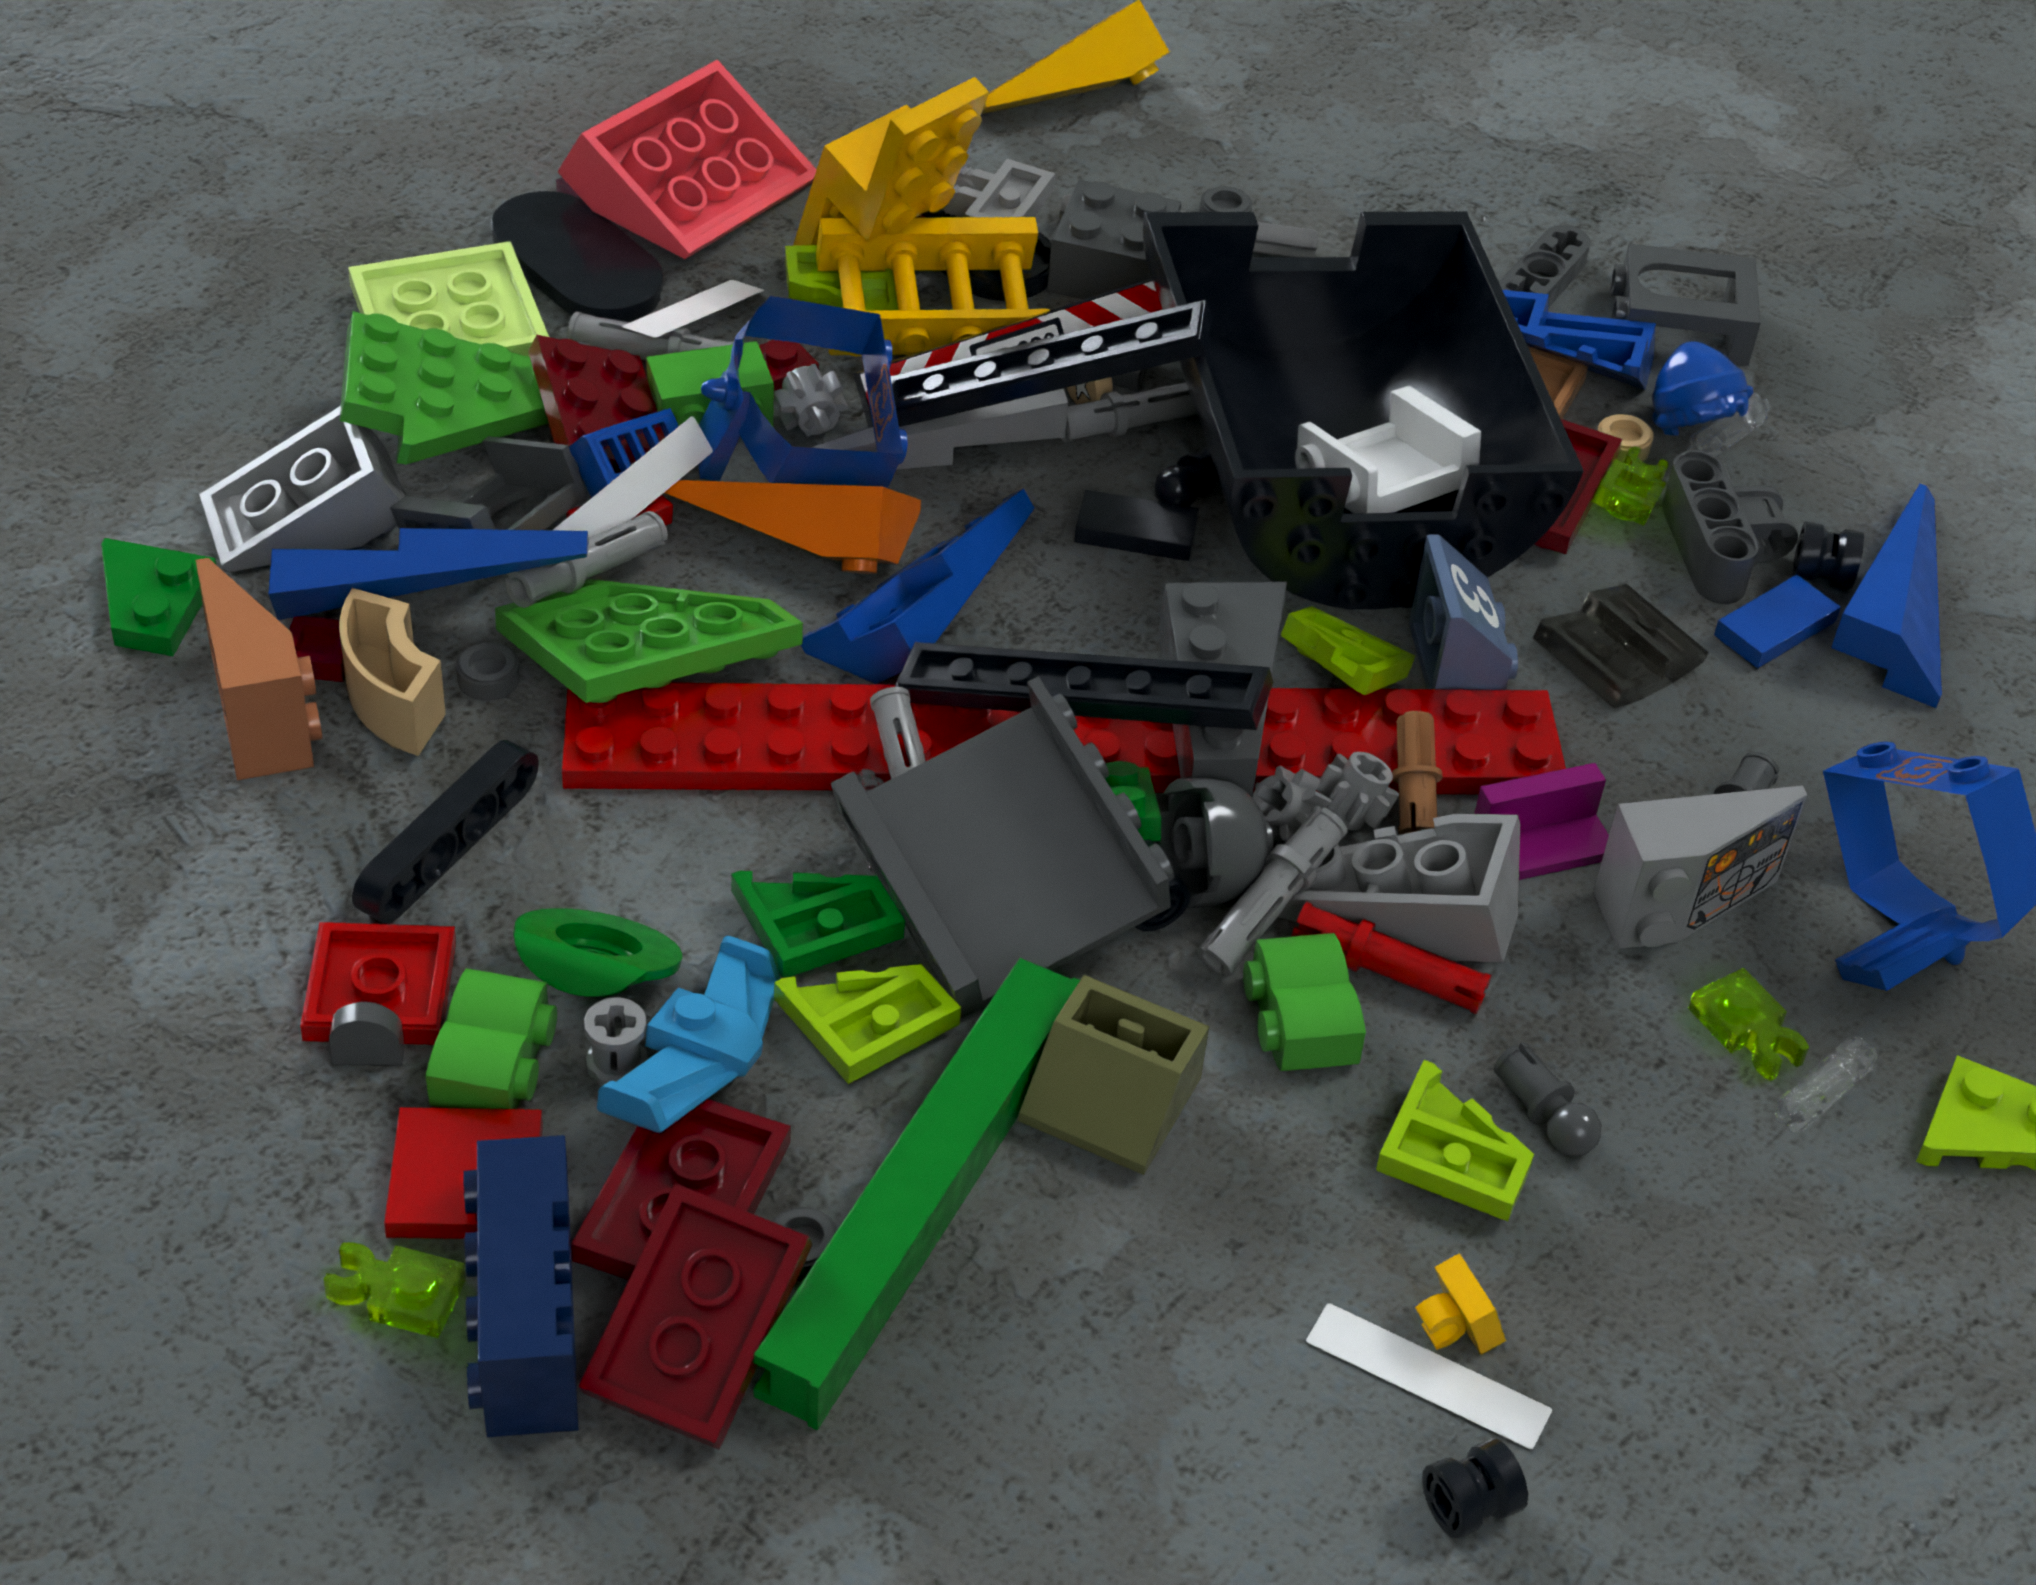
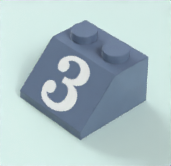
[1409,534,1518,690]

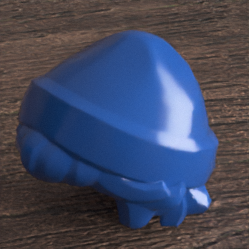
[1651,341,1753,436]

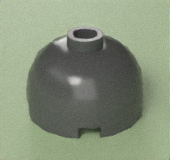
[1155,777,1273,908]

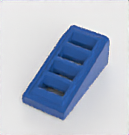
[569,408,679,498]

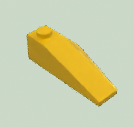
[981,0,1170,114]

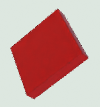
[300,922,456,1045]
[384,1107,543,1239]

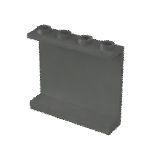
[831,676,1175,1019]

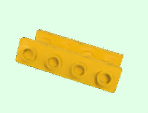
[816,217,1050,357]

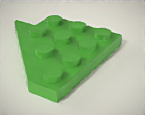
[339,311,549,465]
[495,579,803,703]

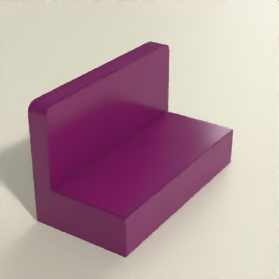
[1474,763,1609,880]

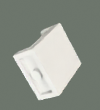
[1295,386,1481,514]

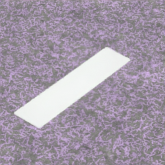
[622,280,764,338]
[553,416,713,537]
[1306,1303,1552,1449]

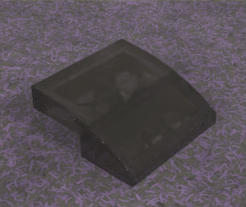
[1533,584,1709,709]

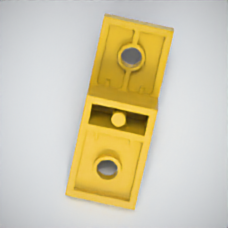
[793,77,989,246]

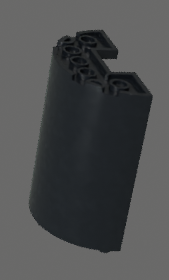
[1143,211,1584,610]

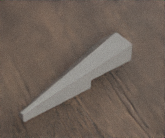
[811,388,1068,470]

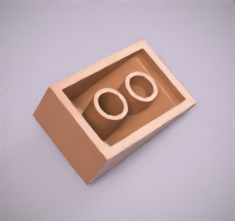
[195,558,323,780]

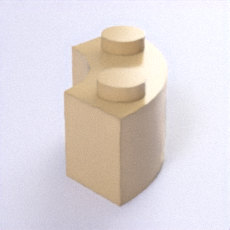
[339,588,446,756]

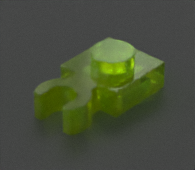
[1592,446,1668,526]
[1688,967,1809,1081]
[323,1242,466,1339]

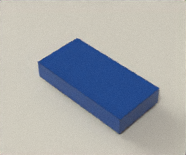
[1714,575,1841,669]

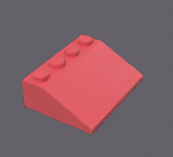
[557,59,817,259]

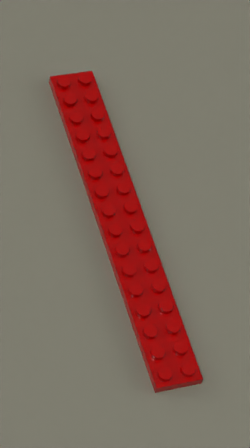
[562,683,1566,794]

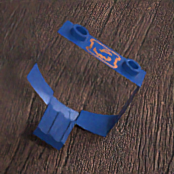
[698,296,908,488]
[1823,742,2036,991]

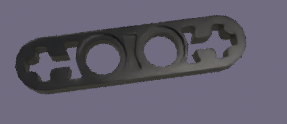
[352,739,539,924]

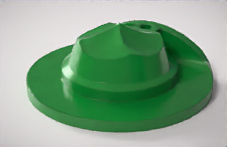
[513,908,683,997]

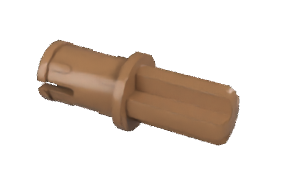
[1392,711,1443,835]

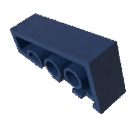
[464,1135,579,1437]

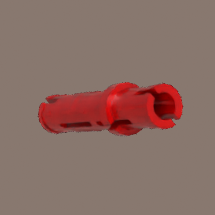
[1291,902,1492,1014]

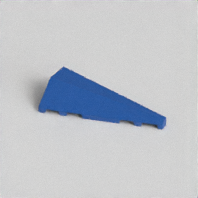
[1503,290,1656,390]
[1831,483,1942,708]
[801,488,1035,684]
[268,528,589,620]

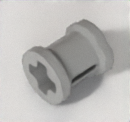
[584,997,648,1086]

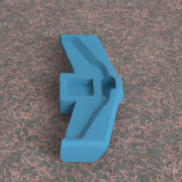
[597,936,781,1134]

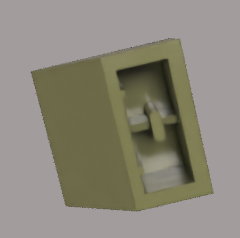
[1018,975,1210,1175]

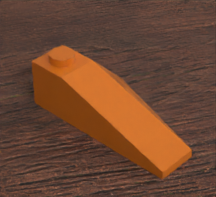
[664,480,921,574]

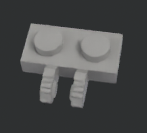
[941,159,1055,217]

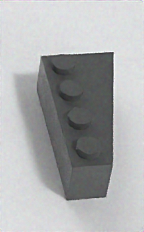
[1158,582,1287,797]

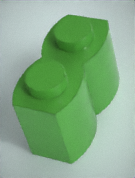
[1243,933,1366,1071]
[426,968,558,1109]

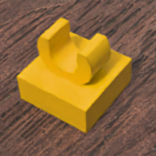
[1415,1253,1506,1355]

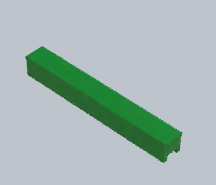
[754,958,1080,1430]

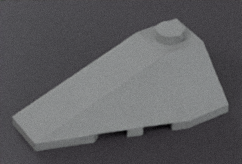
[1238,814,1520,963]

